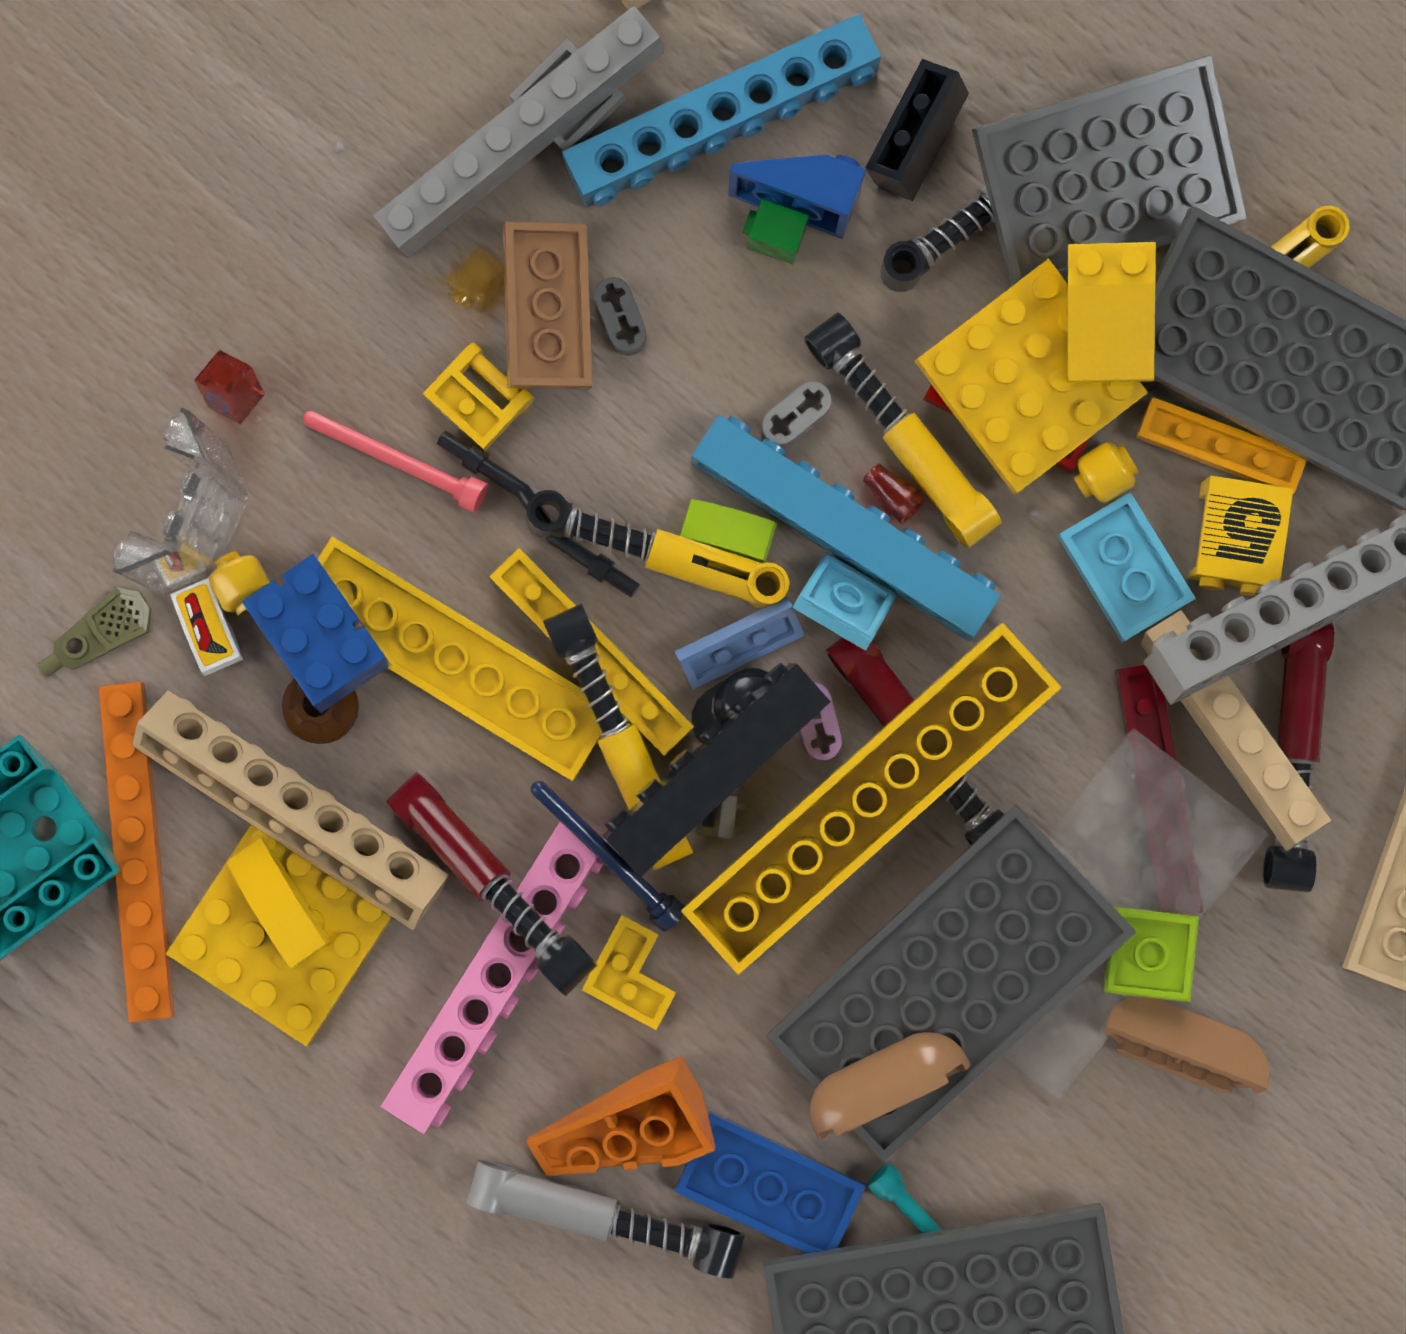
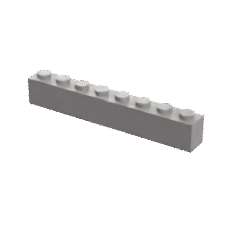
[374,5,664,258]

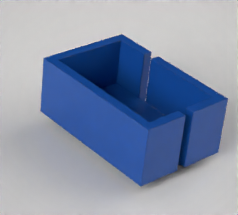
[242,554,391,713]

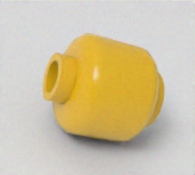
[1074,441,1139,503]
[209,551,270,617]

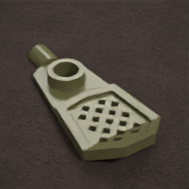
[38,587,152,677]

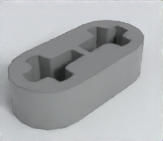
[762,381,831,447]

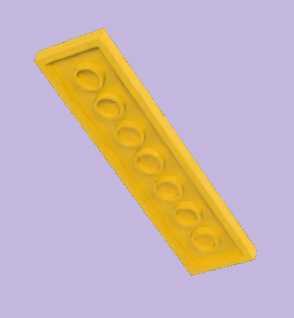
[318,536,602,782]

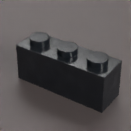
[865,59,969,201]

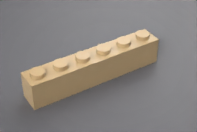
[1141,610,1332,852]

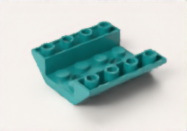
[0,735,121,961]

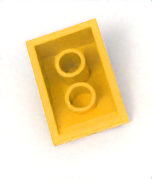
[1068,242,1156,383]

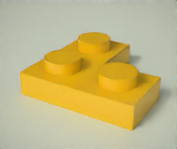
[582,915,676,1030]

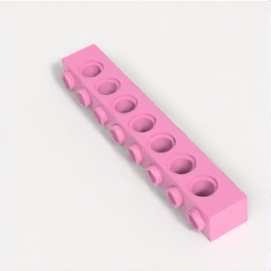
[380,822,609,1134]

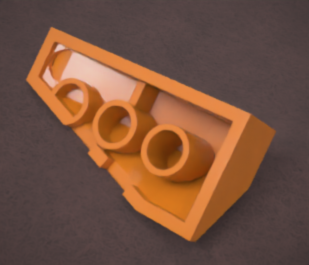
[526,1056,716,1176]

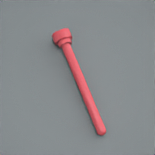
[303,411,488,513]

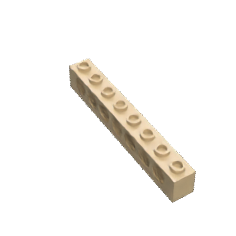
[132,691,449,930]

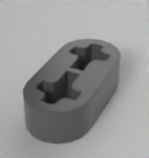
[594,277,647,356]

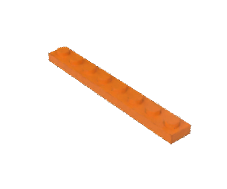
[99,682,175,1022]

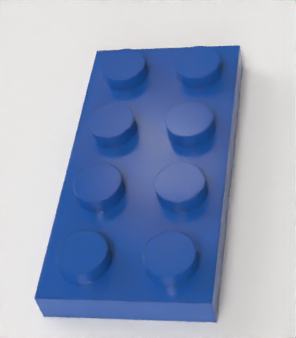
[675,1111,866,1254]

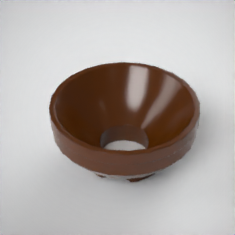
[282,678,359,744]

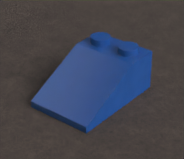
[728,154,866,239]

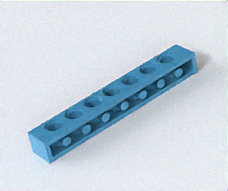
[562,13,881,207]

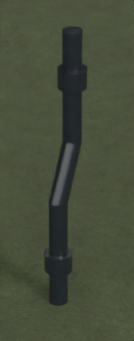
[437,430,640,598]

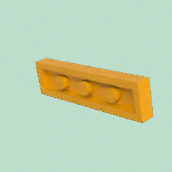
[1135,397,1307,494]

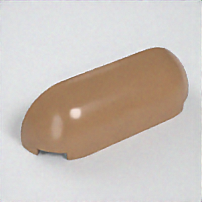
[1104,996,1270,1094]
[810,1032,971,1140]

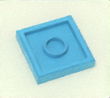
[792,553,898,651]

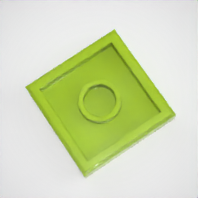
[1102,906,1199,1002]

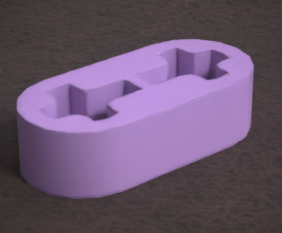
[800,682,842,761]

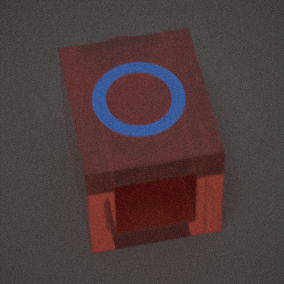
[194,349,265,425]

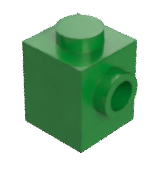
[742,199,809,265]

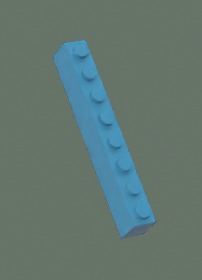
[691,415,1001,641]

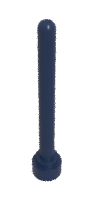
[531,781,684,932]

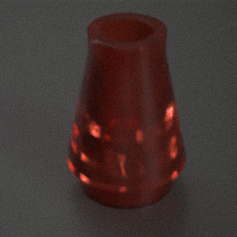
[863,463,924,524]

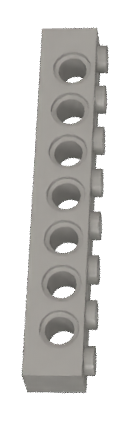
[1144,513,1406,705]

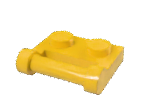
[423,342,535,451]

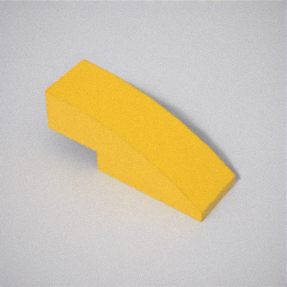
[226,837,331,969]

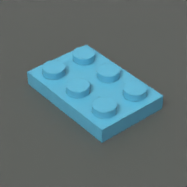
[1057,492,1196,643]

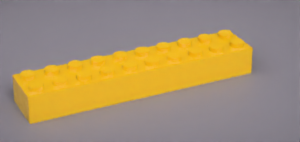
[681,622,1062,975]

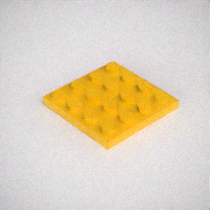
[914,258,1148,494]
[166,824,393,1047]

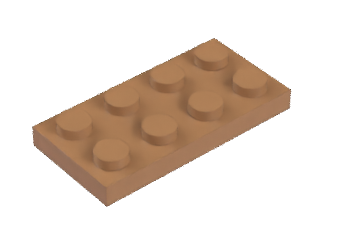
[502,221,592,390]

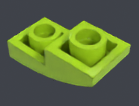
[680,499,777,563]

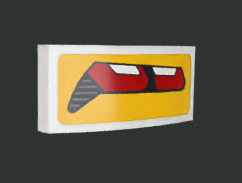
[170,578,243,676]

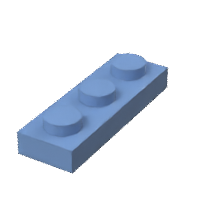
[675,597,805,690]

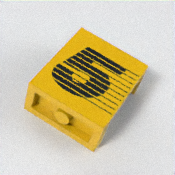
[1187,475,1293,597]

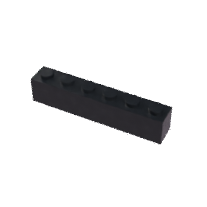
[602,663,831,877]

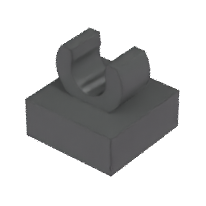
[696,796,748,839]

